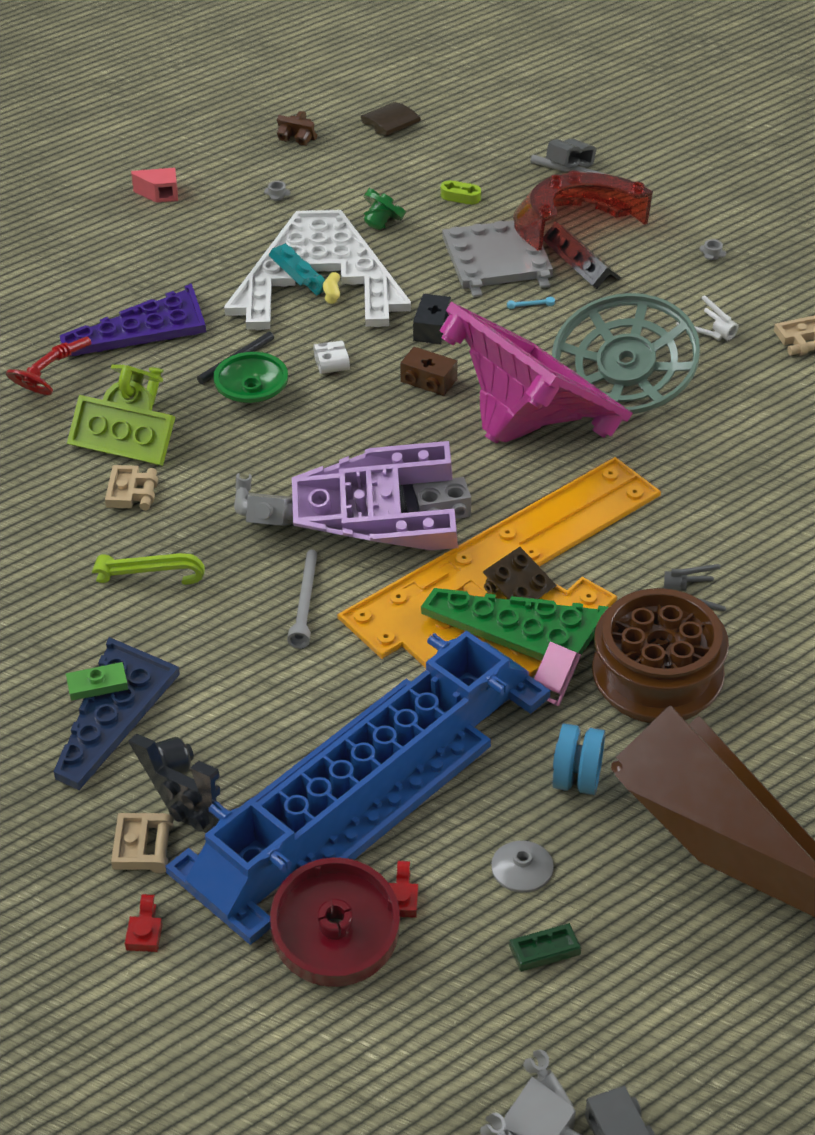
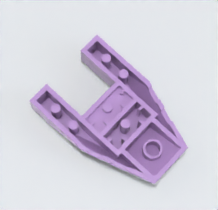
[292,441,458,550]

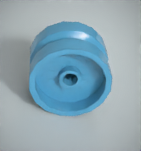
[553,723,605,795]

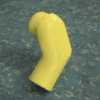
[323,272,340,304]

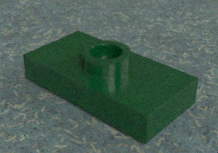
[509,923,581,972]

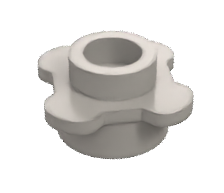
[264,181,290,200]
[700,239,726,260]

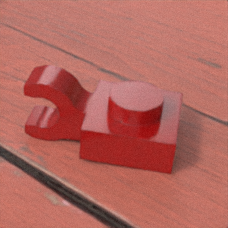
[389,861,418,918]
[124,894,162,952]

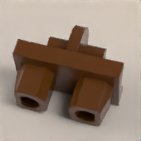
[277,111,318,146]

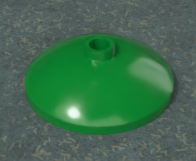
[214,352,288,403]

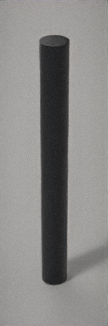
[197,331,274,385]

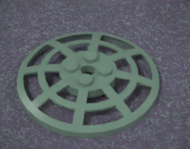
[552,293,700,414]

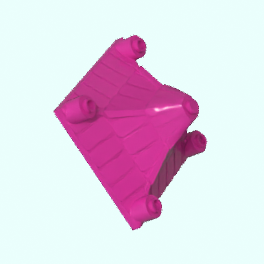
[439,302,633,444]

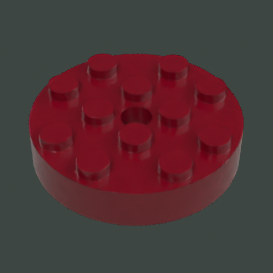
[270,858,400,987]

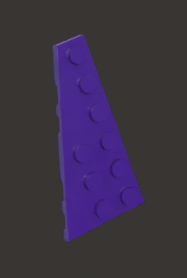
[59,283,206,356]

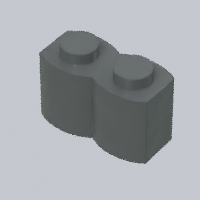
[546,138,597,168]

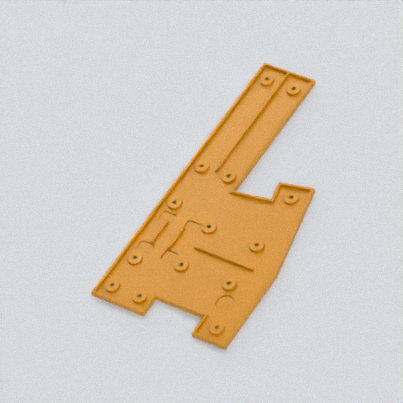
[338,457,661,677]

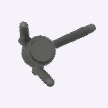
[664,564,726,612]

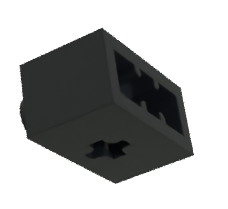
[413,293,451,344]

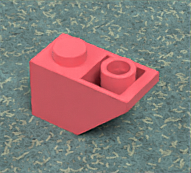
[131,168,178,203]

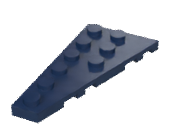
[54,637,180,790]

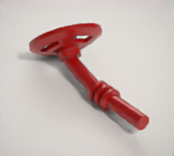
[6,337,91,395]

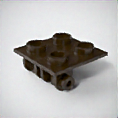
[483,547,557,600]

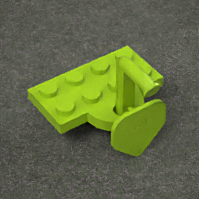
[67,365,175,466]

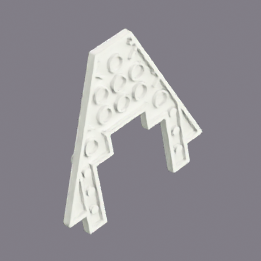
[224,210,411,330]

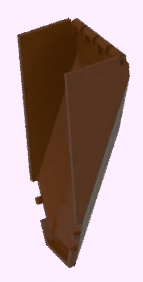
[611,705,815,917]

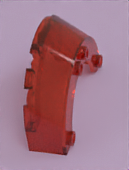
[513,170,653,251]

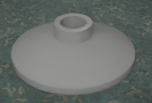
[491,841,553,893]

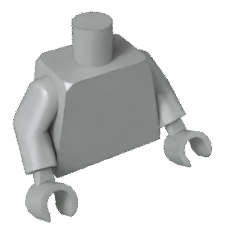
[234,473,293,525]
[480,1049,581,1135]

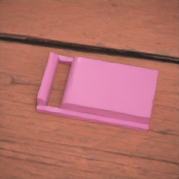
[534,642,581,706]

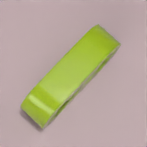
[440,180,481,205]

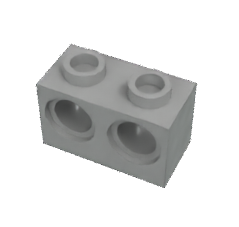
[413,477,471,519]

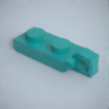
[269,243,325,295]

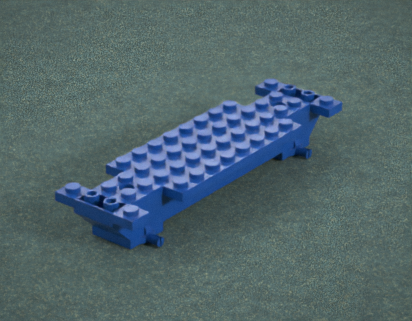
[165,630,550,945]

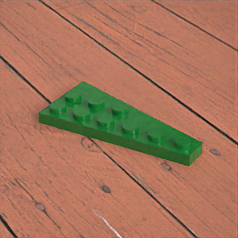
[421,588,608,661]

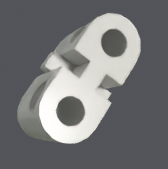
[313,340,350,374]

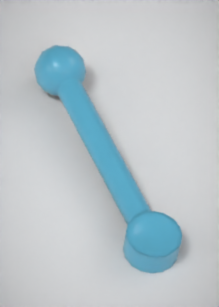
[507,297,555,310]

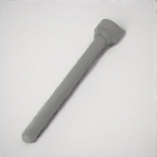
[287,549,317,648]

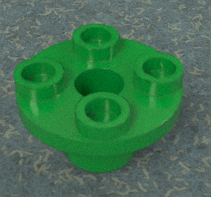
[363,188,406,230]

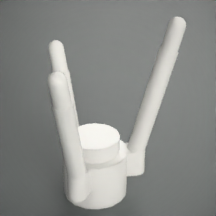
[676,296,738,341]

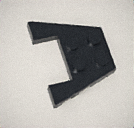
[128,733,221,833]

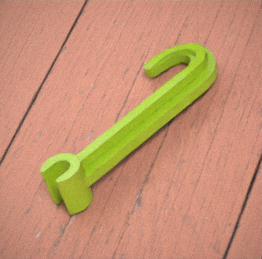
[92,553,205,585]

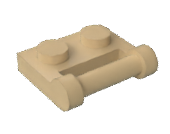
[111,813,174,874]

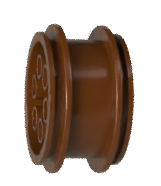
[592,588,729,723]

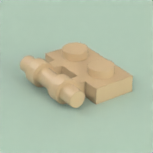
[774,315,815,356]
[105,465,158,511]

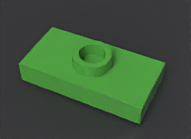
[66,662,128,701]

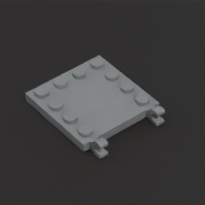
[442,218,553,298]

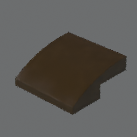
[360,102,421,135]

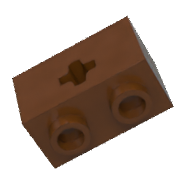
[400,346,458,396]

